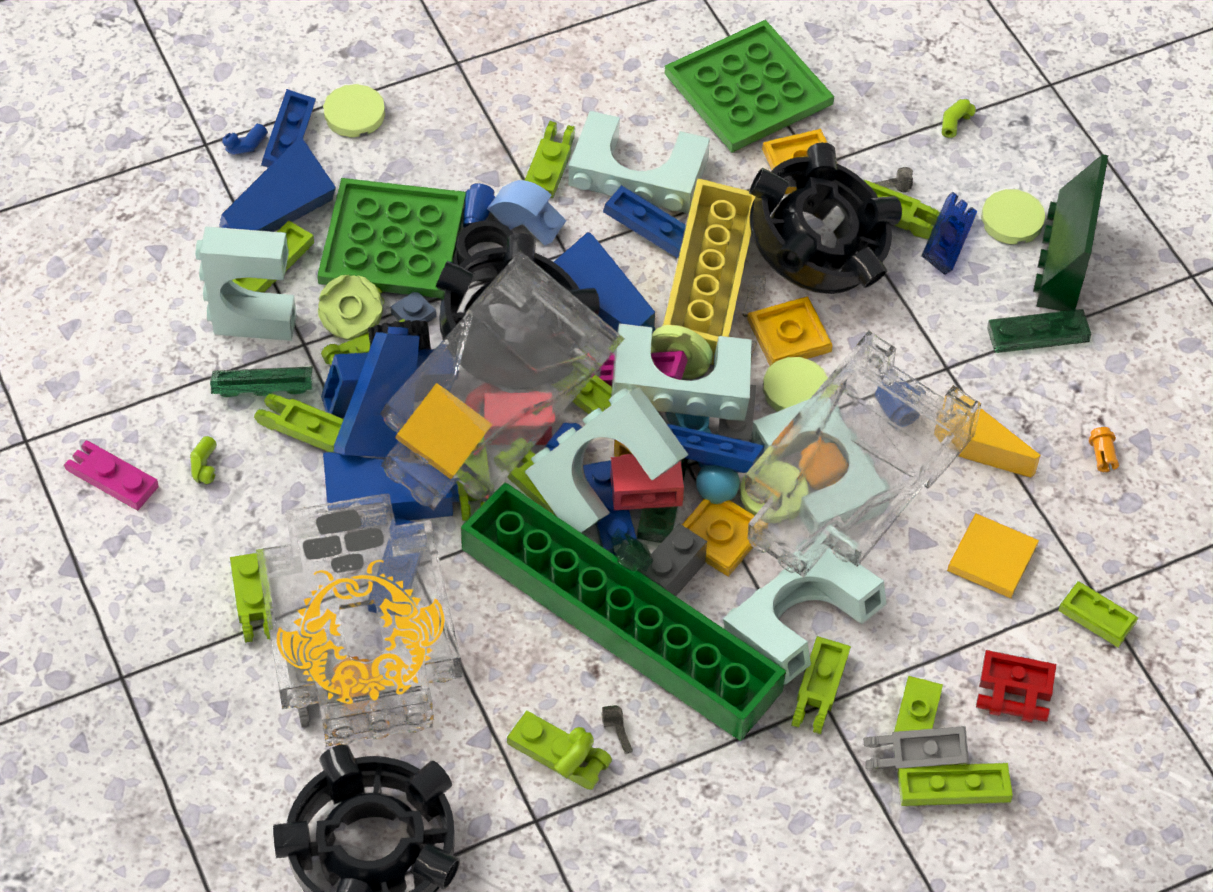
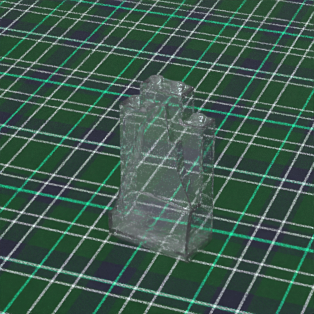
[380,251,625,510]
[745,330,982,578]

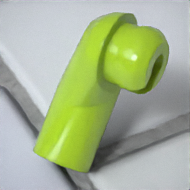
[941,99,976,138]
[190,436,217,484]
[553,727,594,779]

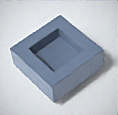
[390,292,437,322]

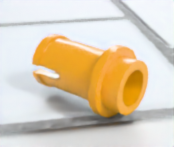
[1089,427,1119,472]

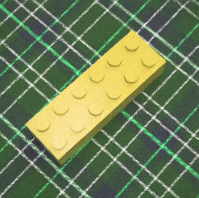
[662,178,755,365]

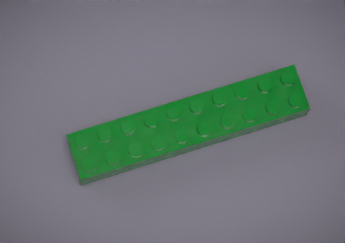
[461,482,786,741]

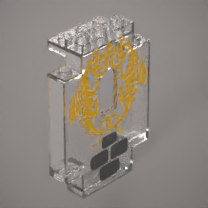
[256,493,462,747]

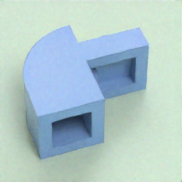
[487,180,567,246]

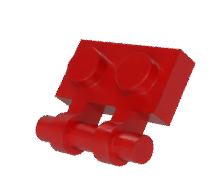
[976,650,1057,723]

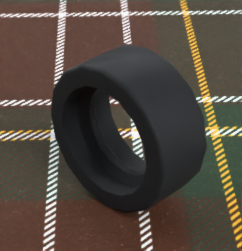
[456,220,514,282]

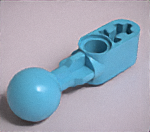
[666,412,740,504]

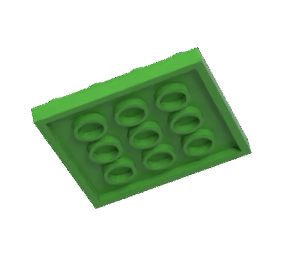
[664,19,834,153]
[317,178,466,298]

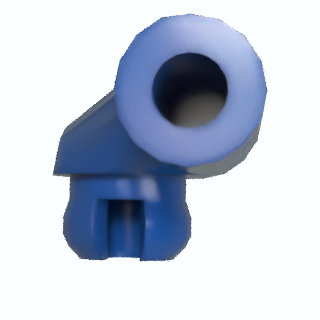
[222,123,268,155]

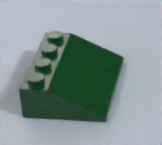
[1033,154,1109,314]

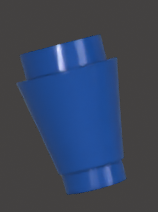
[463,183,495,228]

